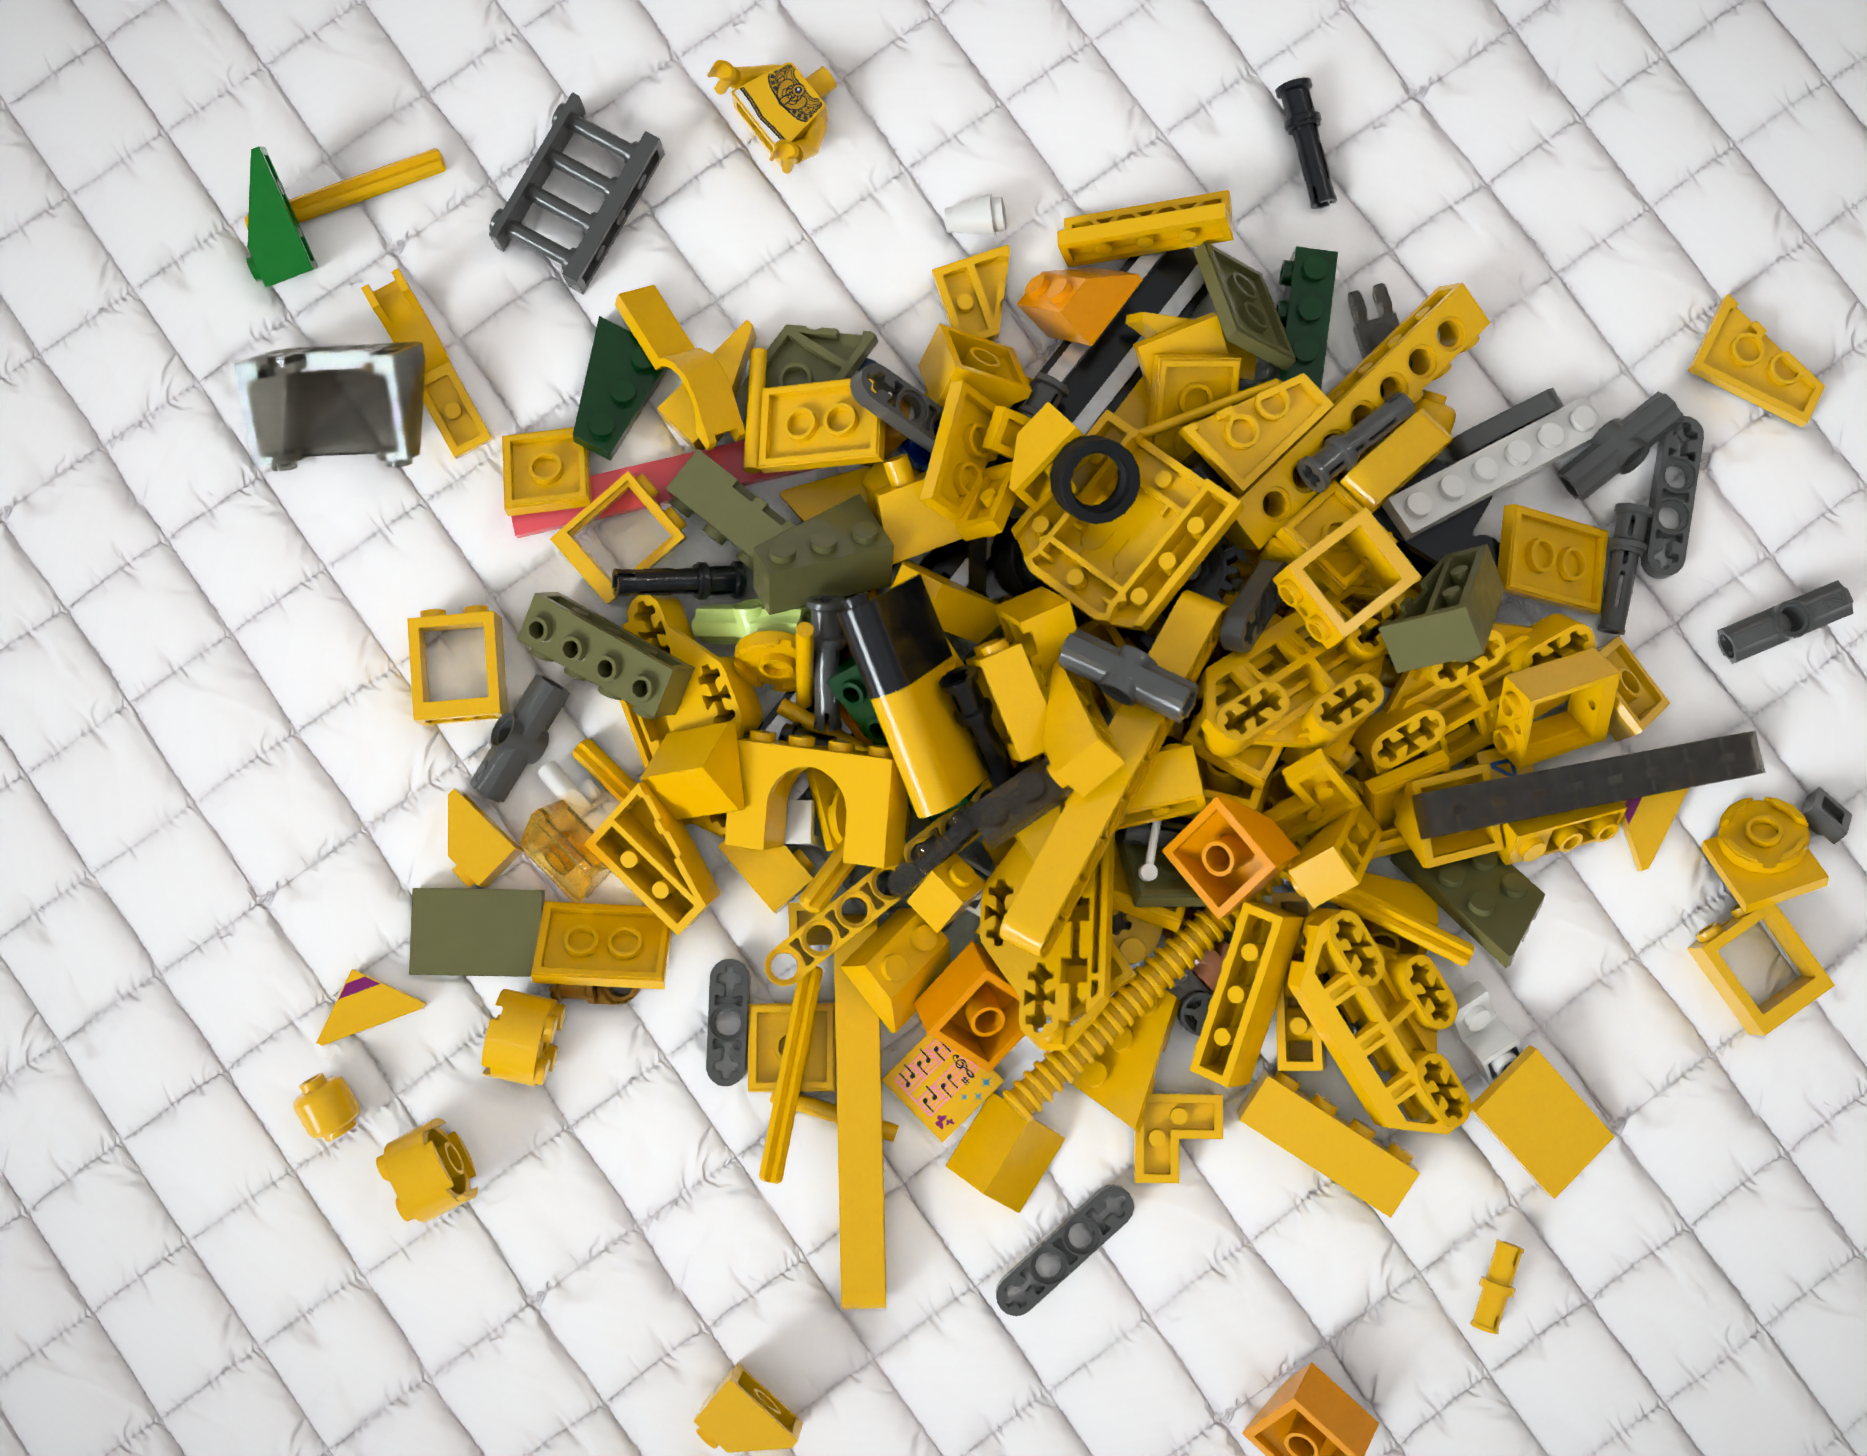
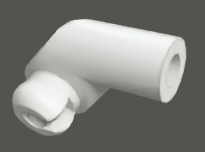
[538,761,601,809]

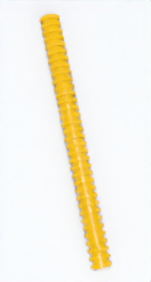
[1002,773,1364,1122]

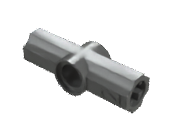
[1557,391,1684,502]
[1717,580,1854,664]
[1058,629,1199,723]
[469,674,571,803]

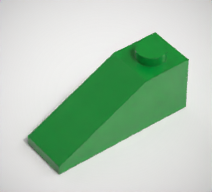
[246,146,319,288]

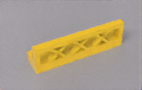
[1057,190,1234,268]

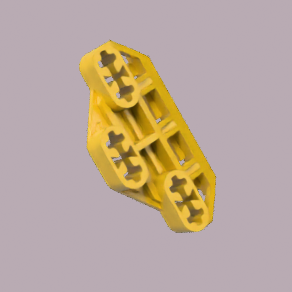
[1198,586,1406,758]
[619,595,763,838]
[1352,613,1597,775]
[980,800,1115,1052]
[1287,908,1471,1135]

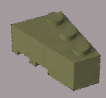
[665,449,796,571]
[753,494,894,615]
[1378,544,1505,673]

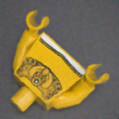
[707,60,837,174]

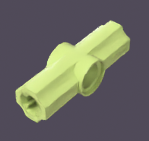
[691,598,811,644]

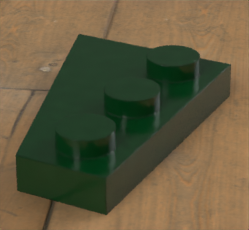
[573,316,669,461]

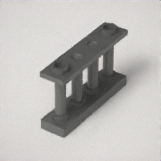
[489,92,665,294]

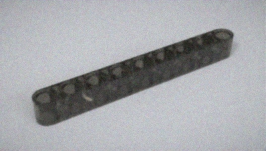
[1411,731,1766,840]

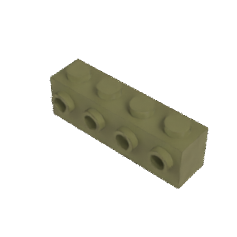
[517,592,695,720]

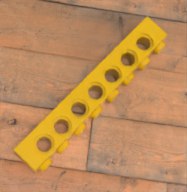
[1226,282,1490,550]

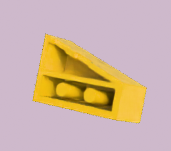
[994,586,1098,706]
[584,781,722,936]

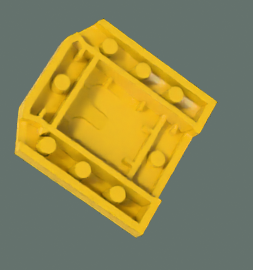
[1011,409,1245,631]

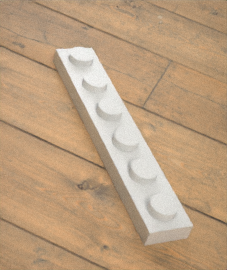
[1382,396,1605,541]

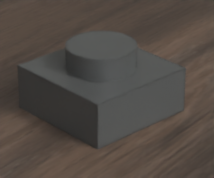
[1802,786,1852,844]

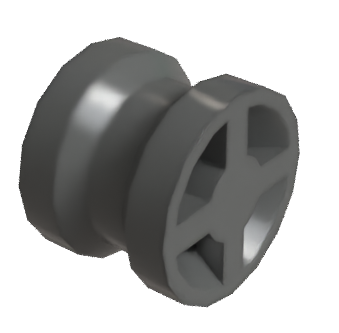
[1177,990,1213,1036]

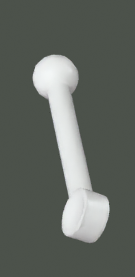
[1138,820,1162,881]

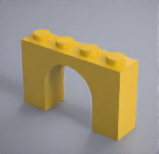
[724,730,908,868]

